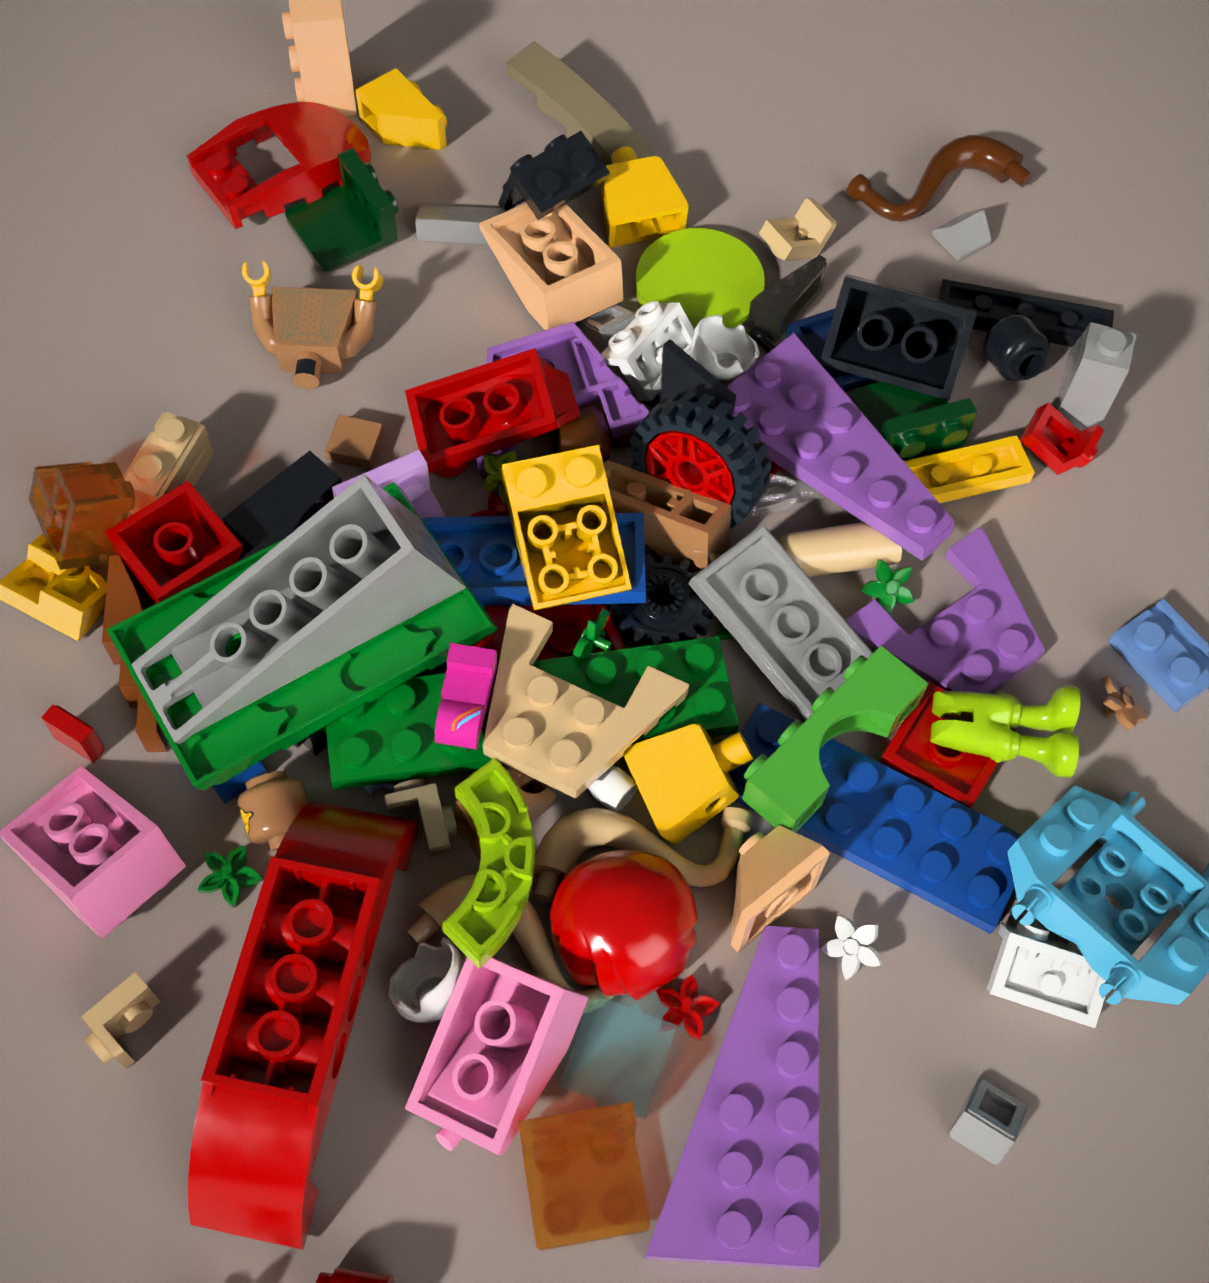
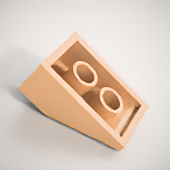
[479,203,624,330]

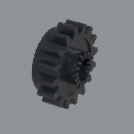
[609,553,714,648]

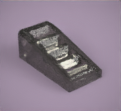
[748,255,827,342]

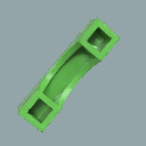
[742,646,929,833]

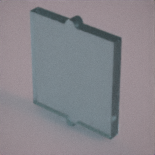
[559,994,678,1120]

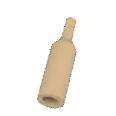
[777,522,902,577]

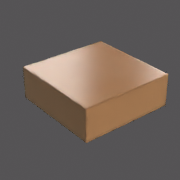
[325,414,384,470]

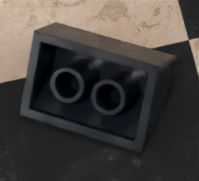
[820,274,977,401]

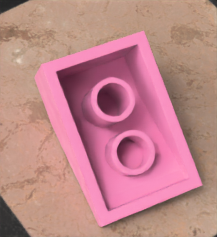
[0,766,186,939]
[405,956,589,1155]

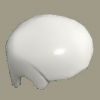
[691,314,759,382]
[388,937,465,1023]

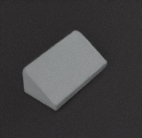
[415,204,505,245]

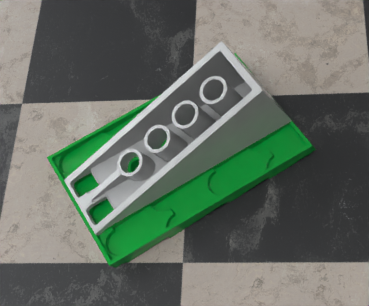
[106,474,498,791]

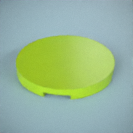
[635,228,765,330]

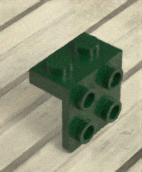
[285,148,399,271]
[851,382,977,461]

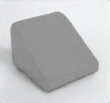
[579,304,636,353]
[949,1077,1028,1165]

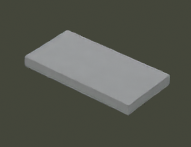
[688,524,873,722]

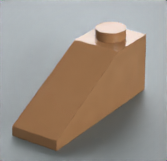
[603,460,731,571]

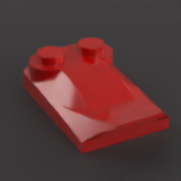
[405,348,581,478]

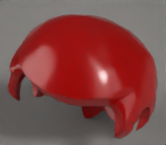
[550,849,698,1001]

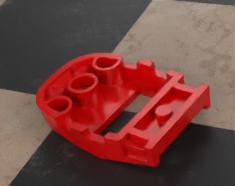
[186,102,372,229]

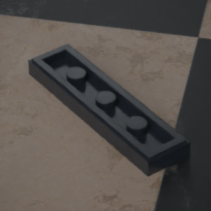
[938,279,1114,347]

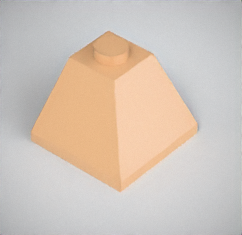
[731,825,830,952]

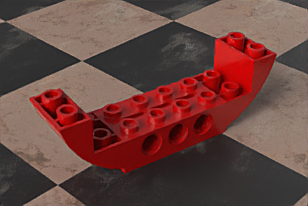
[188,801,420,1250]

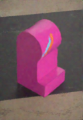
[435,643,498,750]

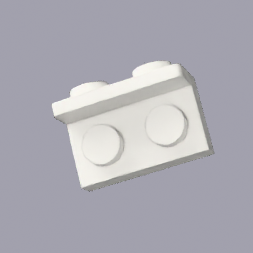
[601,301,695,402]
[987,920,1105,1028]

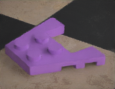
[477,322,649,479]
[845,527,1045,694]

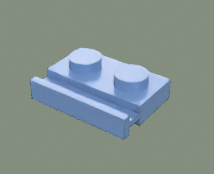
[1108,598,1209,713]

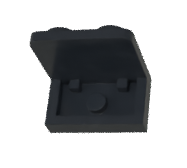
[498,130,610,220]

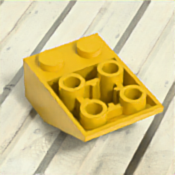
[501,445,632,611]

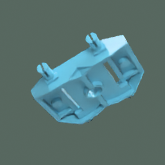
[1007,785,1209,1005]

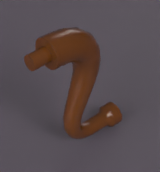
[846,135,1033,222]

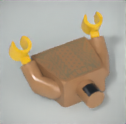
[242,260,384,389]

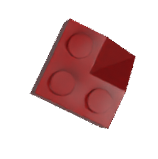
[105,481,243,605]

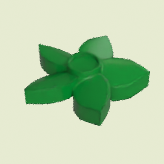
[860,559,914,614]
[573,609,612,659]
[198,845,263,908]

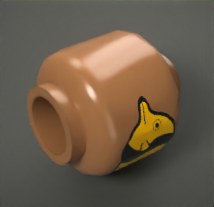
[237,770,309,851]

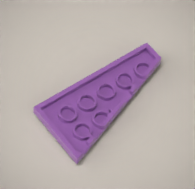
[727,333,955,561]
[644,926,820,1270]

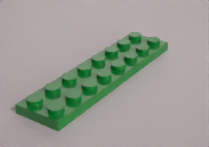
[326,636,739,790]

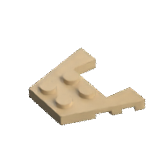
[483,604,689,798]

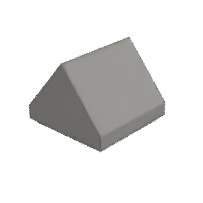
[931,209,992,262]

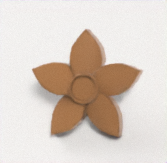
[1102,675,1147,731]

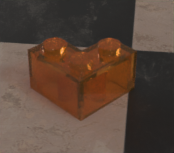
[29,461,135,570]

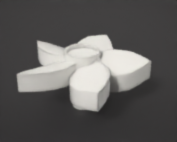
[820,915,883,980]

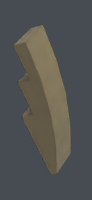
[506,41,654,165]

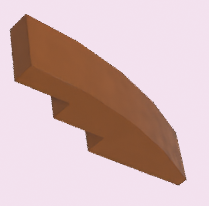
[102,555,168,752]

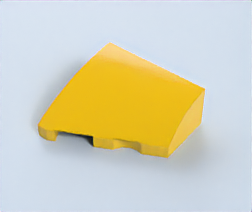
[0,524,107,641]

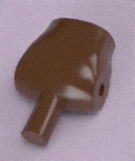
[551,405,635,464]

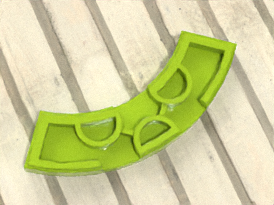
[442,758,535,969]

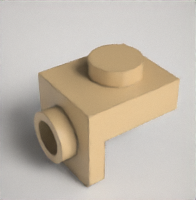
[759,198,837,261]

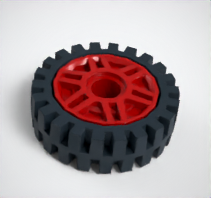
[628,391,772,529]

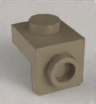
[384,779,458,856]

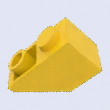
[356,68,447,150]

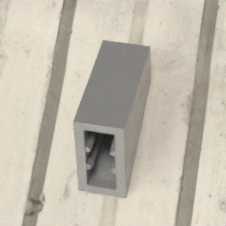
[1056,322,1137,431]

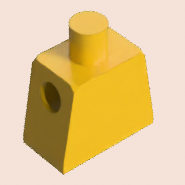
[601,146,689,248]
[623,724,754,845]

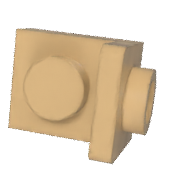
[81,972,161,1069]

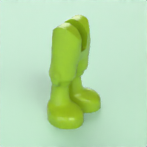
[930,685,1081,778]

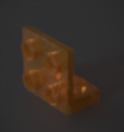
[518,1101,650,1251]

